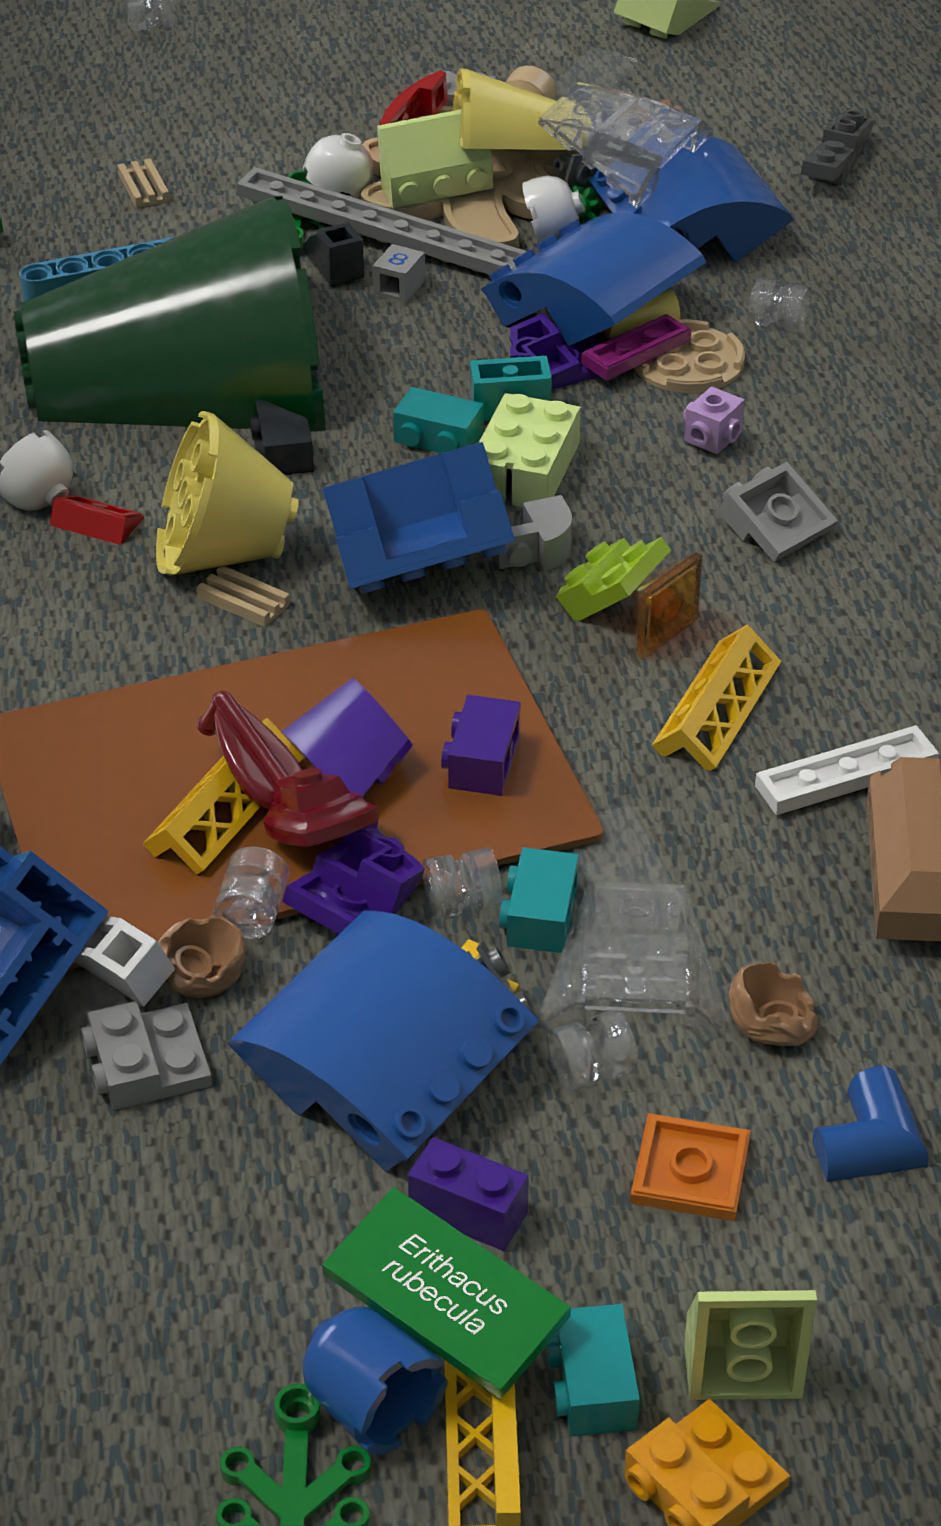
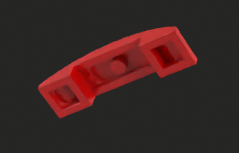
[380,71,448,125]

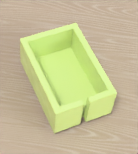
[479,393,581,507]

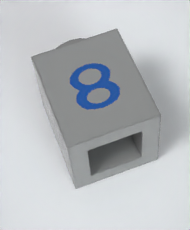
[373,244,425,303]

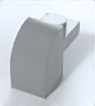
[494,495,572,571]

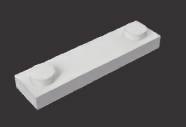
[755,725,939,815]

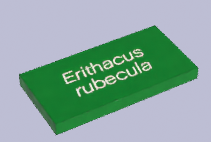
[322,1187,571,1399]

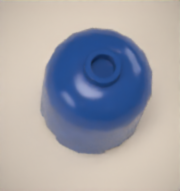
[303,1307,448,1455]

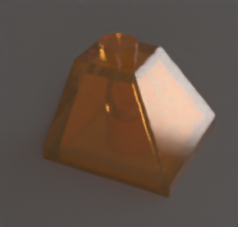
[632,552,703,660]

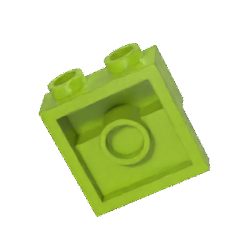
[555,537,671,621]

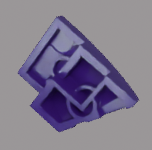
[510,313,600,389]
[282,678,413,797]
[282,821,425,934]

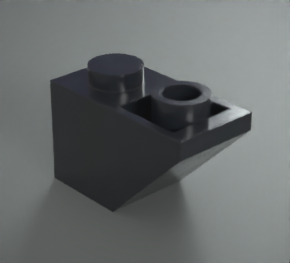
[303,222,364,286]
[250,400,314,475]

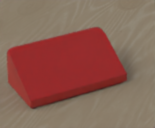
[50,495,144,545]

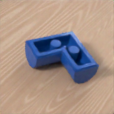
[812,1066,929,1182]

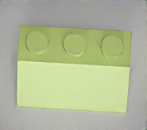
[377,109,493,209]

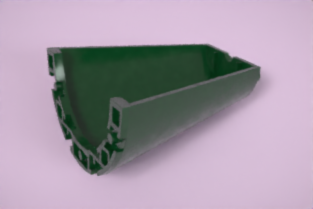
[13,195,326,432]

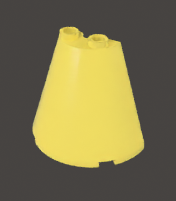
[453,68,593,150]

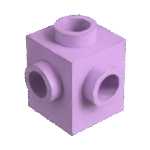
[683,386,745,454]

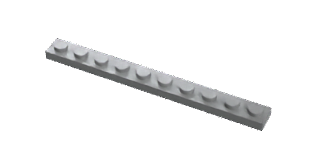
[237,167,535,275]

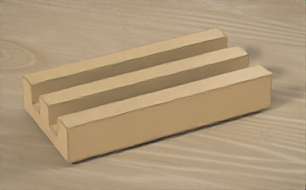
[117,158,170,208]
[197,566,290,627]

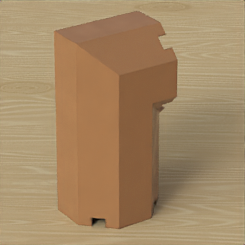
[866,757,941,941]

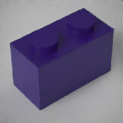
[441,694,521,796]
[408,1137,529,1251]

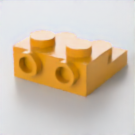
[624,1398,790,1526]

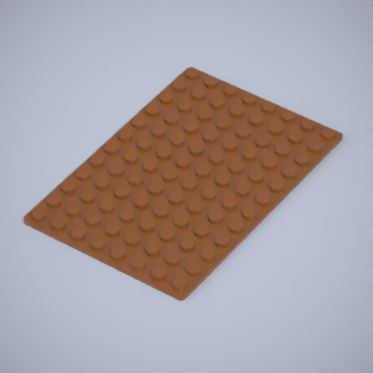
[0,609,603,970]

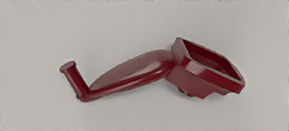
[196,691,380,846]

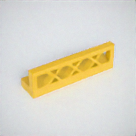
[651,624,781,771]
[142,718,304,875]
[445,1361,521,1526]

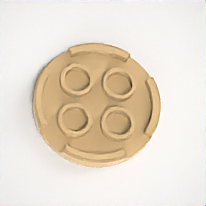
[634,319,745,393]

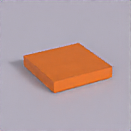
[630,1113,751,1221]

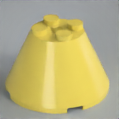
[156,411,299,576]

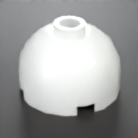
[303,133,374,199]
[522,176,585,242]
[0,430,73,511]

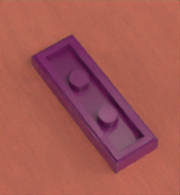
[581,314,692,381]

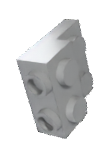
[718,462,838,562]
[81,1001,212,1111]

